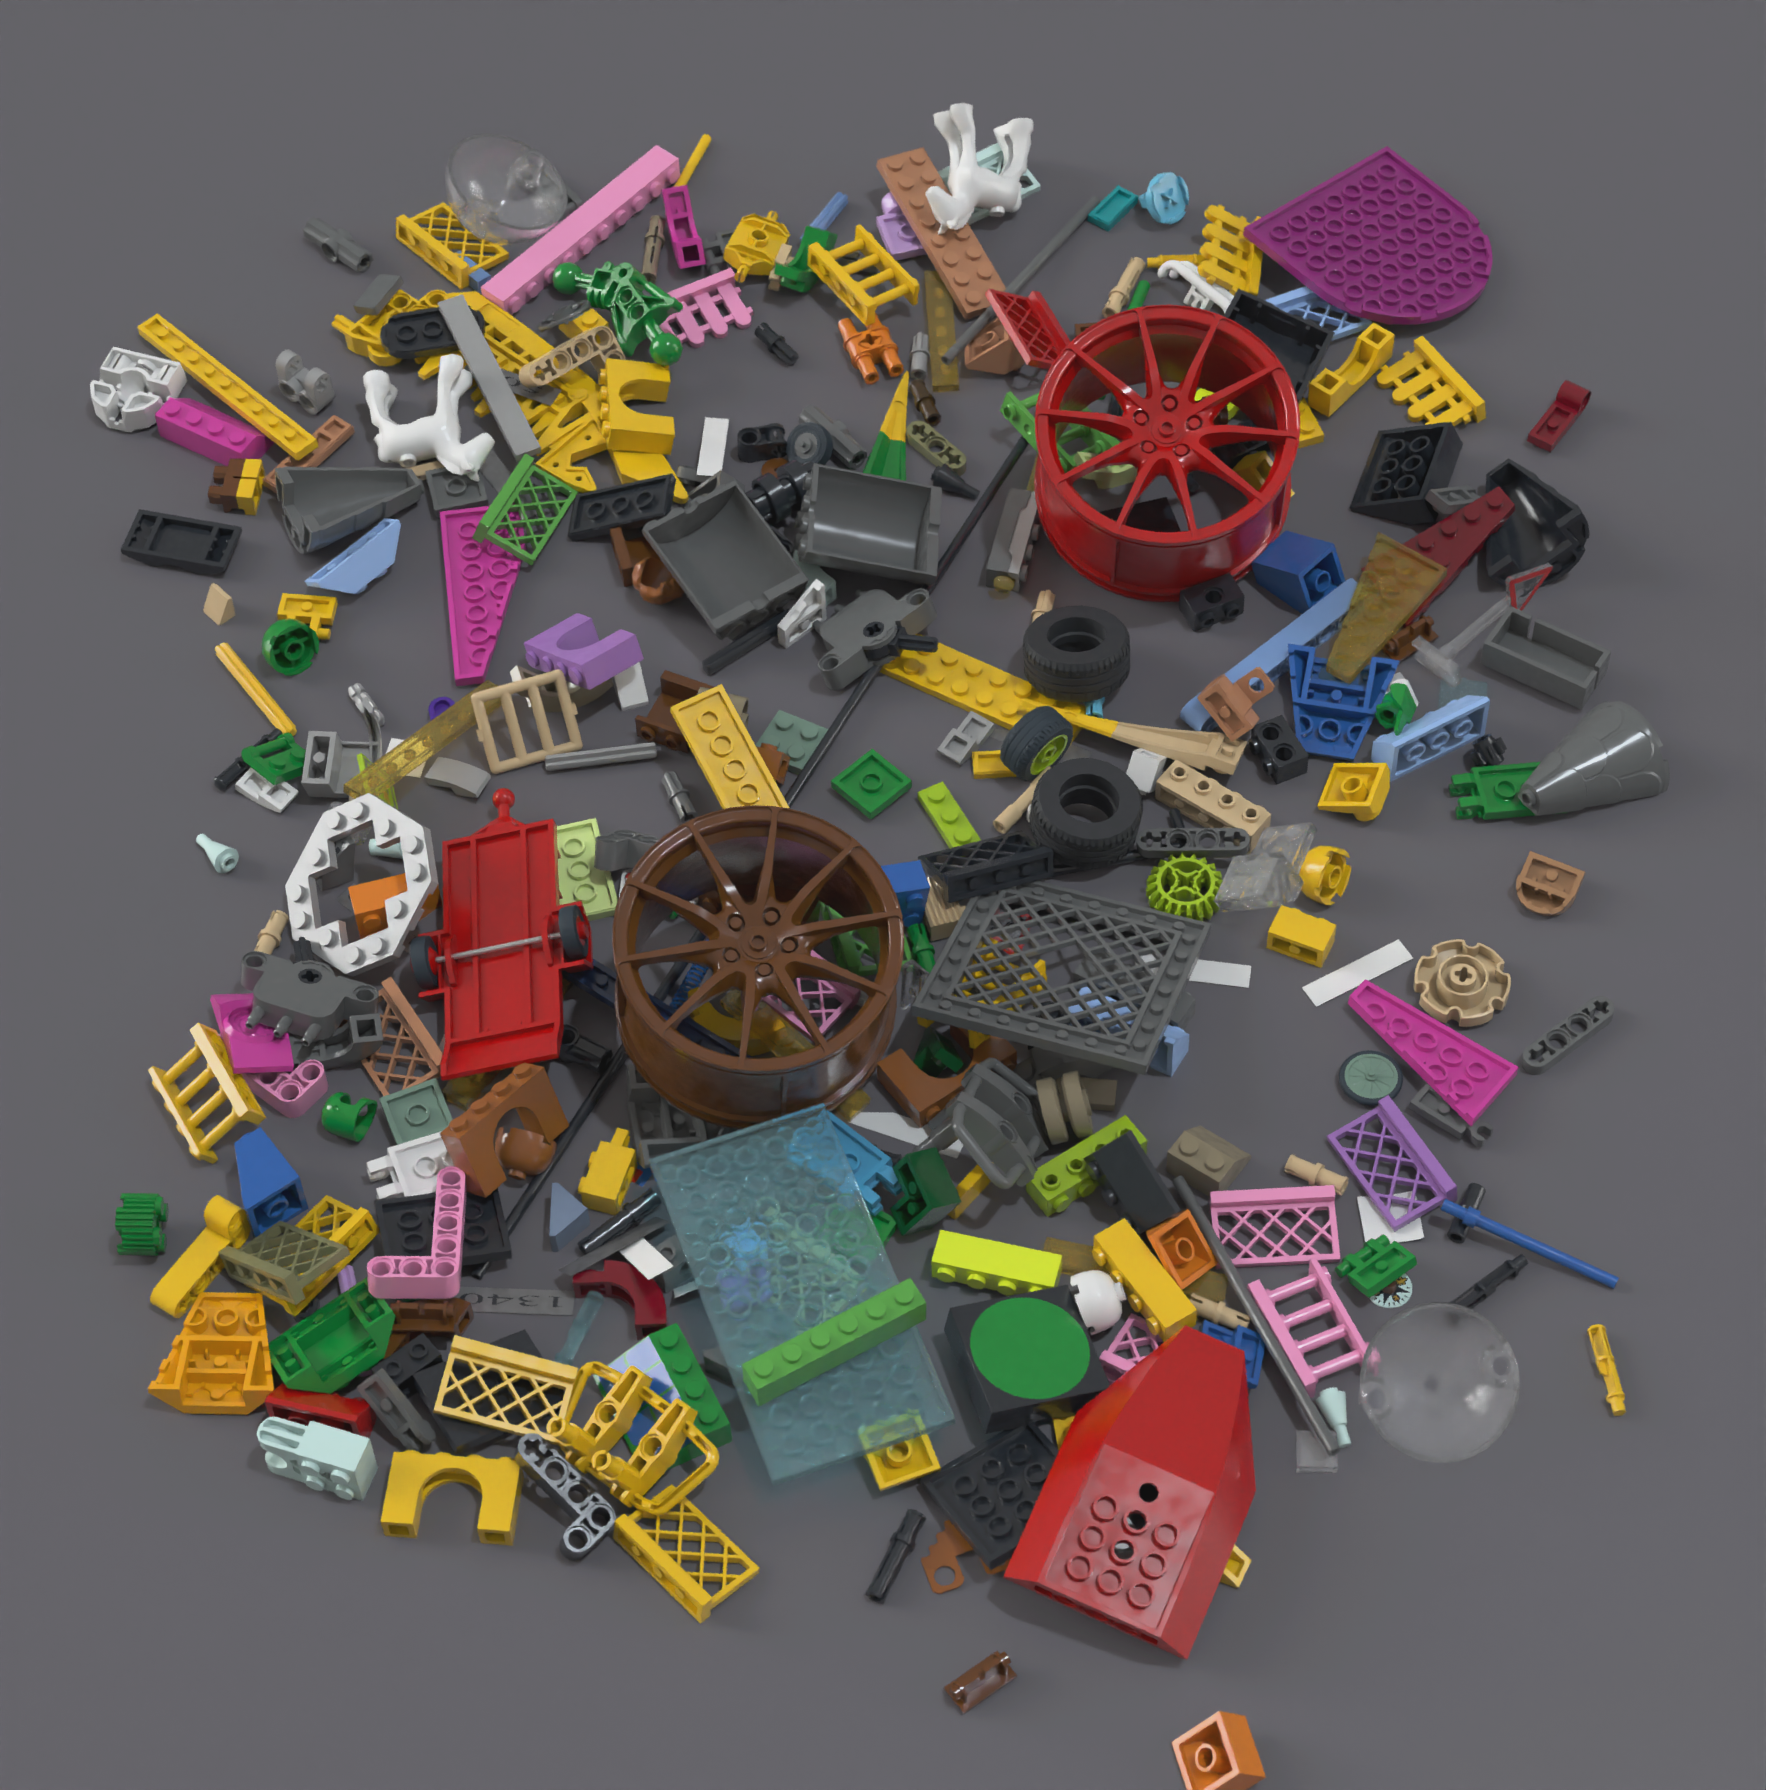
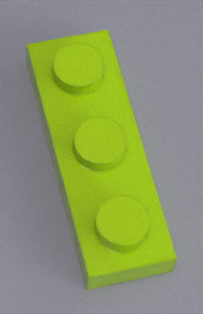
[917,781,981,857]

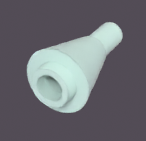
[196,834,239,873]
[1315,1387,1351,1448]

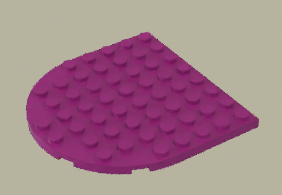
[1243,146,1493,325]

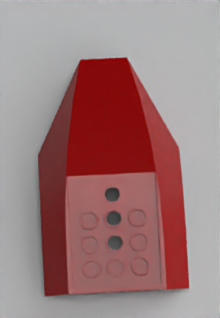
[1003,1325,1256,1660]

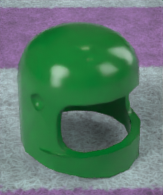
[321,1092,378,1142]

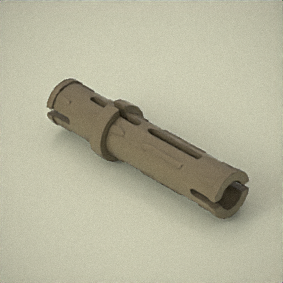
[642,215,666,283]

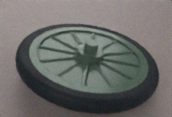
[1339,1050,1403,1106]

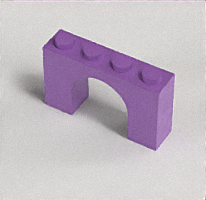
[524,613,644,690]

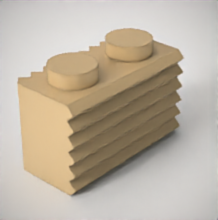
[923,877,966,941]

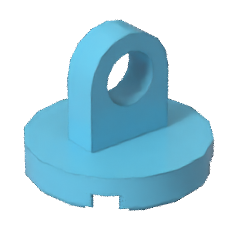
[1138,172,1189,224]

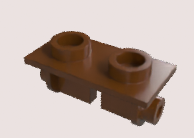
[1378,615,1439,661]
[390,1300,457,1333]
[944,1651,1017,1714]

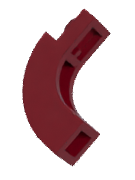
[573,1260,668,1340]

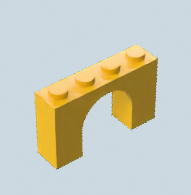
[598,358,675,455]
[381,1450,524,1546]

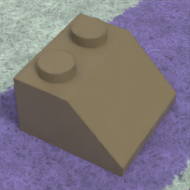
[1166,1125,1252,1196]

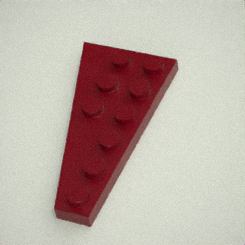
[1361,486,1515,628]

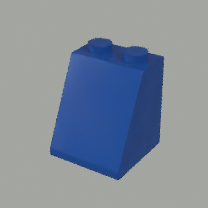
[1251,530,1346,614]
[234,1127,309,1238]

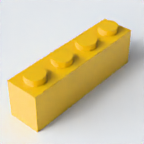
[1092,1218,1197,1342]

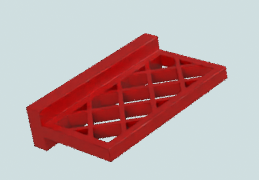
[985,289,1071,370]

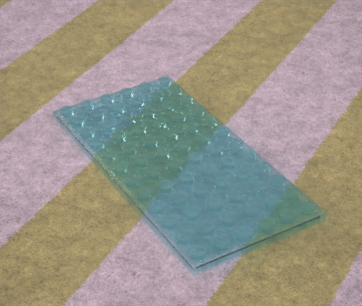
[649,1103,955,1486]

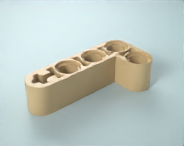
[519,326,626,388]

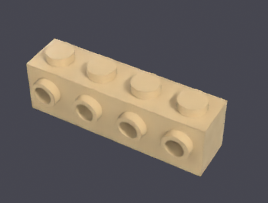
[1155,760,1271,853]

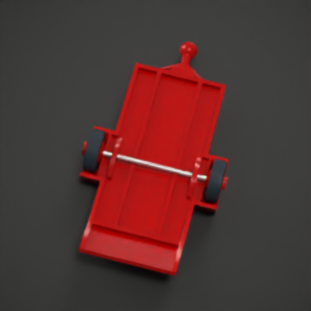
[410,788,593,1081]

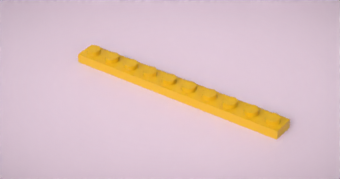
[137,313,319,461]

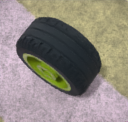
[1000,706,1073,781]

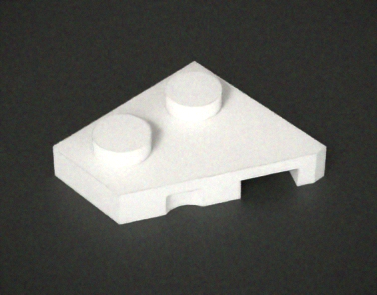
[777,579,827,649]

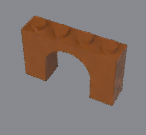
[877,1025,1017,1128]
[440,1063,569,1198]

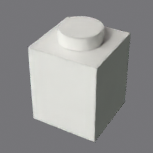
[1126,748,1167,795]

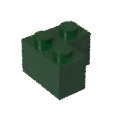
[890,1147,962,1236]

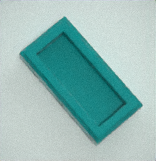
[1088,186,1139,232]

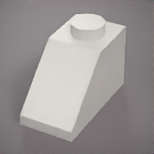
[612,662,649,711]

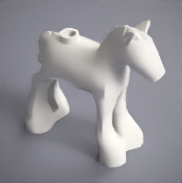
[925,103,1034,235]
[363,354,495,482]

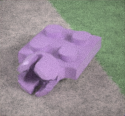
[876,192,927,260]

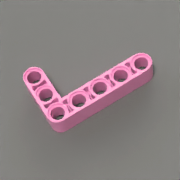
[367,1166,466,1299]

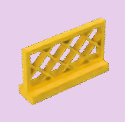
[396,202,509,289]
[244,1195,379,1317]
[433,1335,578,1445]
[613,1484,760,1624]

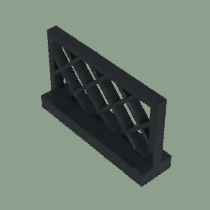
[918,830,1054,903]

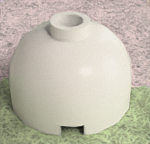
[1070,1270,1126,1335]

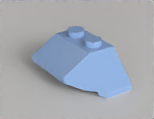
[305,518,401,594]

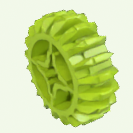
[1146,853,1225,921]

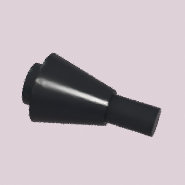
[931,463,980,500]

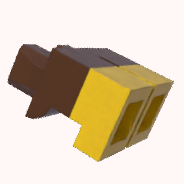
[208,458,266,516]

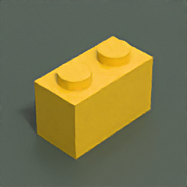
[1266,905,1336,968]

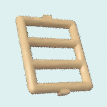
[471,670,583,774]

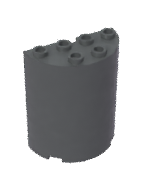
[793,463,942,586]
[642,480,809,641]

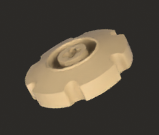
[1413,939,1511,1027]

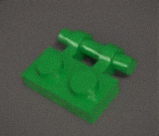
[1335,1234,1417,1298]

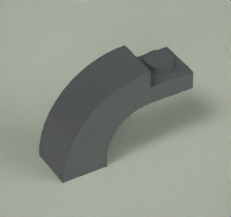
[289,1013,384,1070]
[1013,1047,1115,1090]

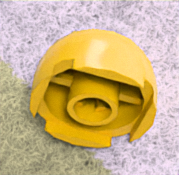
[1296,846,1351,905]

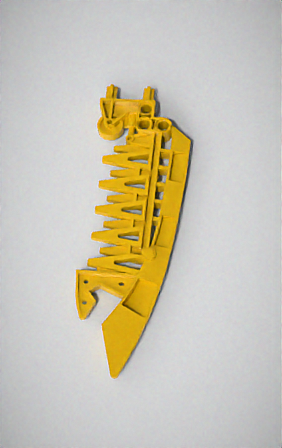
[331,289,688,504]

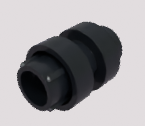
[745,460,814,524]

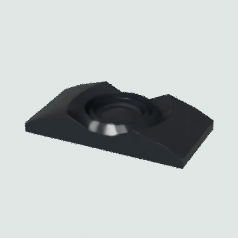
[121,509,242,574]

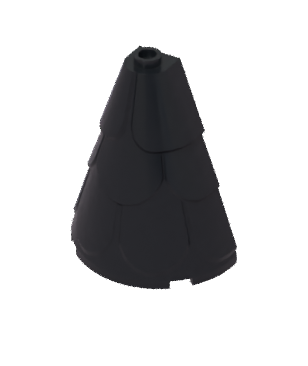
[1485,458,1589,589]

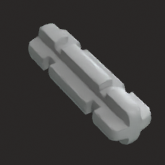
[348,683,385,726]

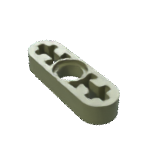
[907,421,966,476]

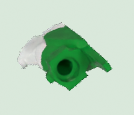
[1375,672,1419,736]

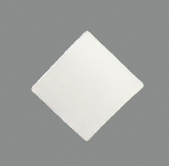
[1357,1191,1424,1244]

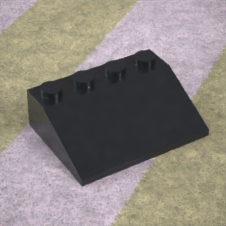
[1350,422,1463,525]

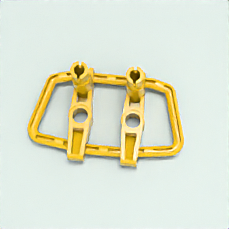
[546,1361,719,1516]

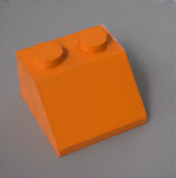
[1172,1711,1266,1790]

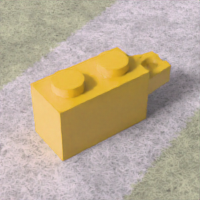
[578,1128,638,1215]

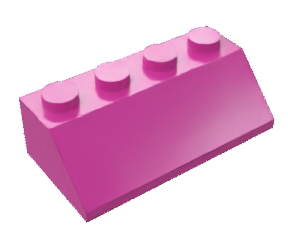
[155,397,275,466]

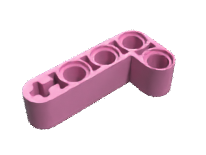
[219,1033,328,1118]

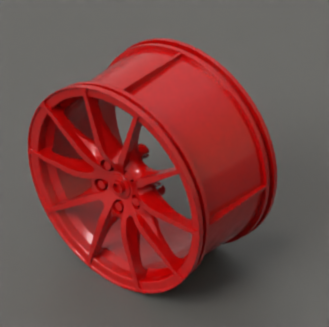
[1034,305,1300,602]

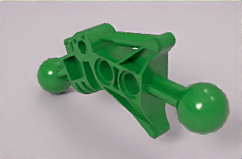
[552,261,683,366]

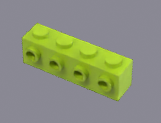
[1026,1115,1147,1217]

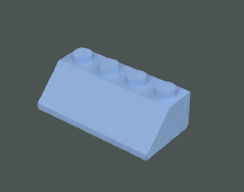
[1371,695,1490,782]

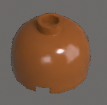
[494,1127,557,1180]

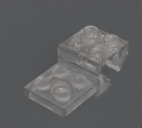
[1214,822,1317,912]

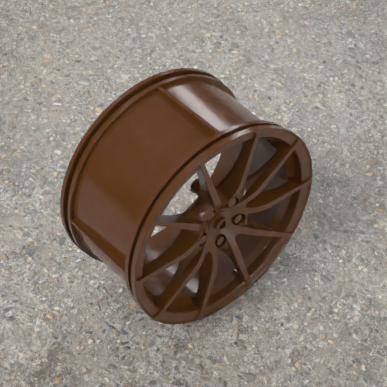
[612,805,904,1130]

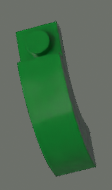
[773,226,838,292]

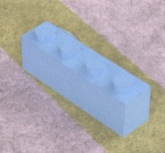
[1068,987,1189,1077]

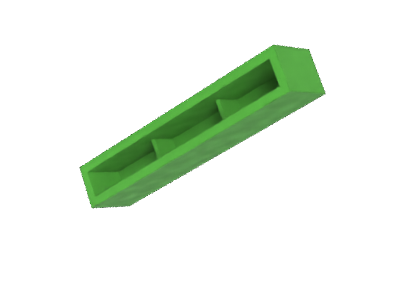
[742,1278,926,1406]

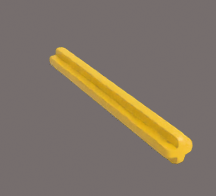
[215,642,297,736]

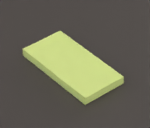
[557,818,618,921]

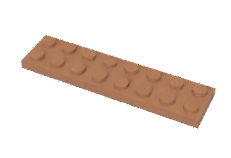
[876,147,1006,320]

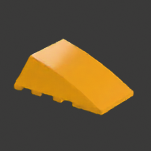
[148,1292,274,1415]

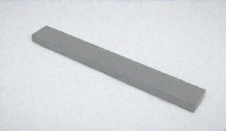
[438,294,541,461]

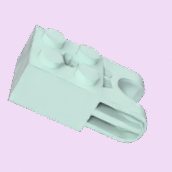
[257,1417,378,1501]

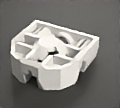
[90,347,187,432]

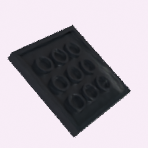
[921,1422,1059,1570]

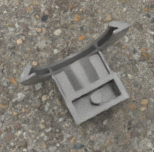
[301,697,382,801]

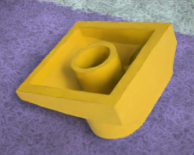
[1317,763,1390,821]
[857,1410,941,1491]

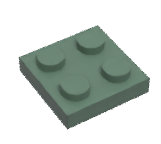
[755,710,828,775]
[379,1078,453,1145]

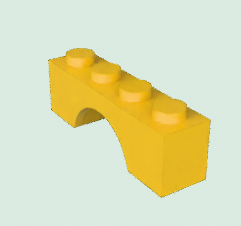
[1307,322,1395,417]

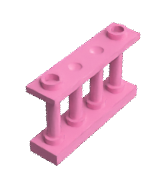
[1247,1257,1375,1398]

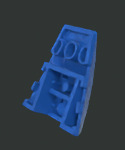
[1288,643,1400,761]

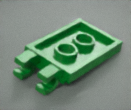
[1448,762,1567,820]

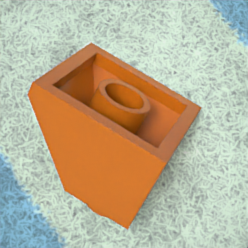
[1146,1209,1218,1290]

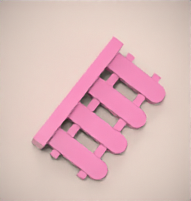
[660,268,753,348]

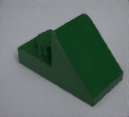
[913,1026,964,1078]

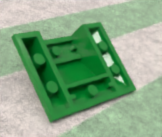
[268,1277,395,1394]

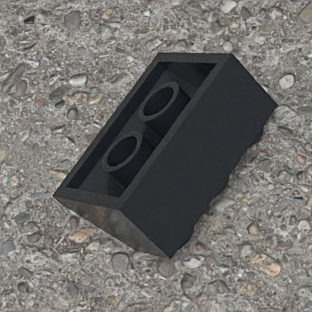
[1083,1130,1181,1235]

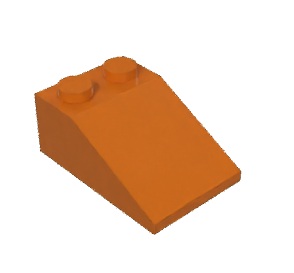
[348,873,442,939]

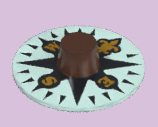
[1369,1274,1412,1309]

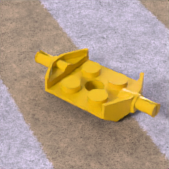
[723,211,790,282]

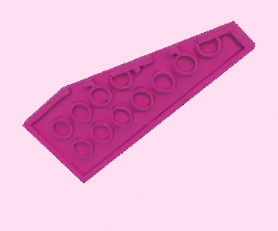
[440,503,526,686]

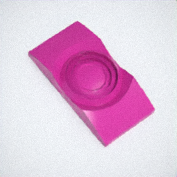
[210,993,294,1074]

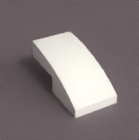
[235,768,299,813]

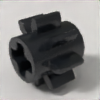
[1470,734,1507,766]

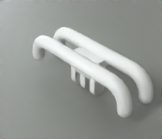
[1157,260,1234,315]

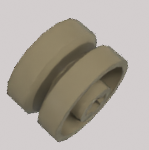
[1036,1070,1094,1145]

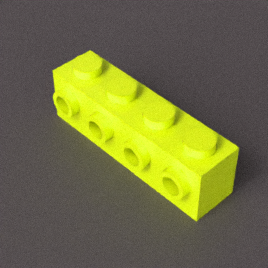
[931,1230,1062,1296]

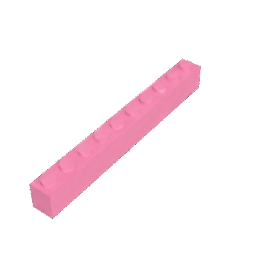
[481,145,680,315]

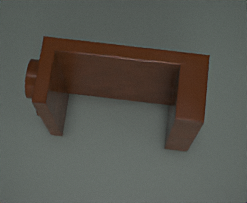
[610,527,661,587]
[635,670,714,754]

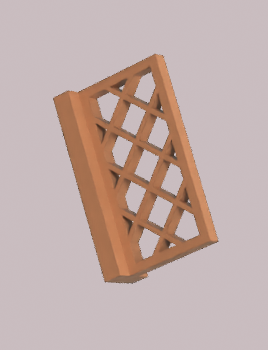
[338,977,443,1096]

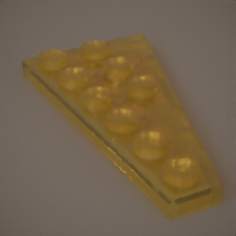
[1326,532,1447,684]

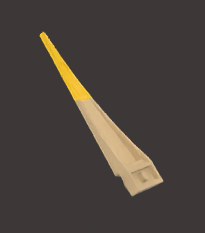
[1020,699,1247,775]

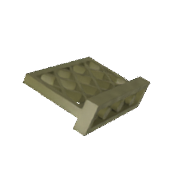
[218,1221,350,1305]

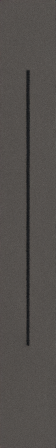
[471,436,1029,1280]

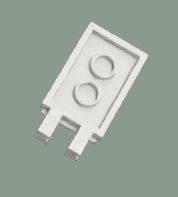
[366,1131,454,1200]

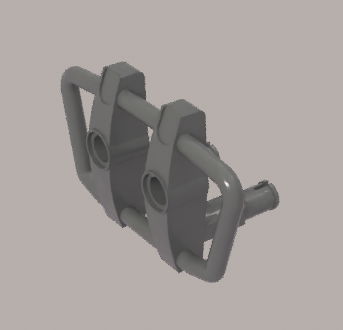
[912,1058,1051,1189]

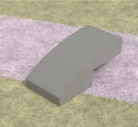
[937,711,996,765]
[424,757,491,798]

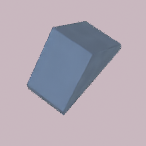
[549,1183,590,1252]

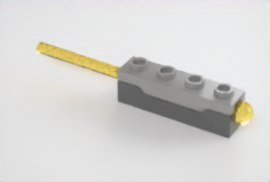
[986,453,1040,594]

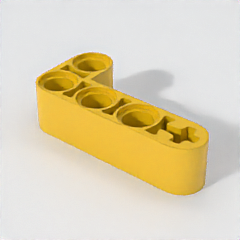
[150,1195,251,1318]

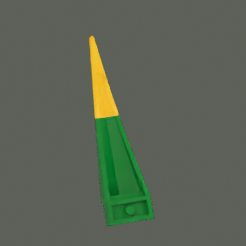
[863,371,909,481]

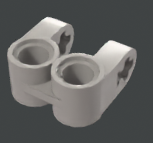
[276,349,335,414]

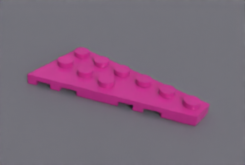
[1348,979,1519,1127]

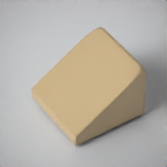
[203,583,235,625]

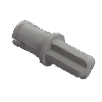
[909,332,930,380]

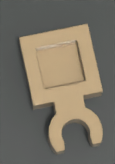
[768,243,794,291]

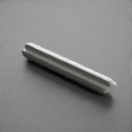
[545,742,657,771]

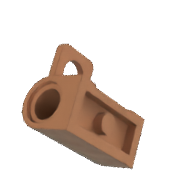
[1197,667,1275,742]

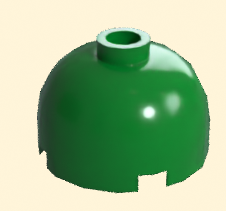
[262,618,319,676]

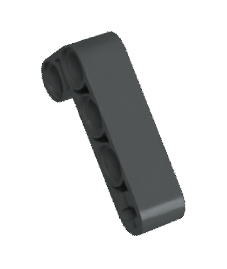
[594,829,661,871]

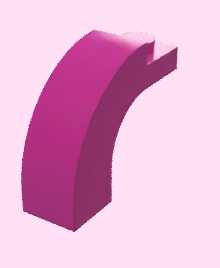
[661,185,706,269]

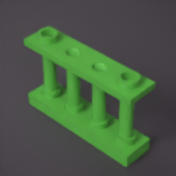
[1000,391,1120,473]

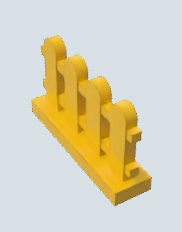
[1197,204,1263,296]
[1377,336,1486,426]

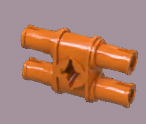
[838,312,904,385]

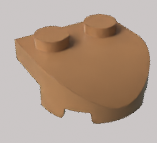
[1516,851,1586,916]

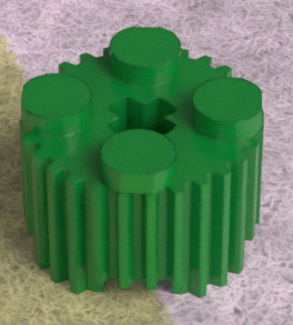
[115,1193,169,1255]

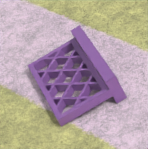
[1327,1095,1457,1232]

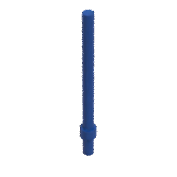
[1440,1199,1619,1289]

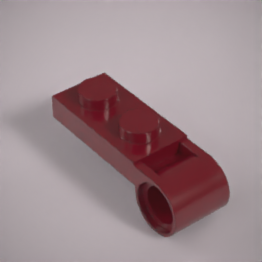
[1527,380,1591,453]

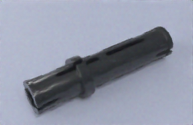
[577,1188,662,1255]
[865,1509,926,1604]

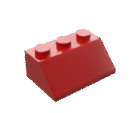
[264,1384,377,1438]

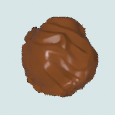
[632,557,684,605]

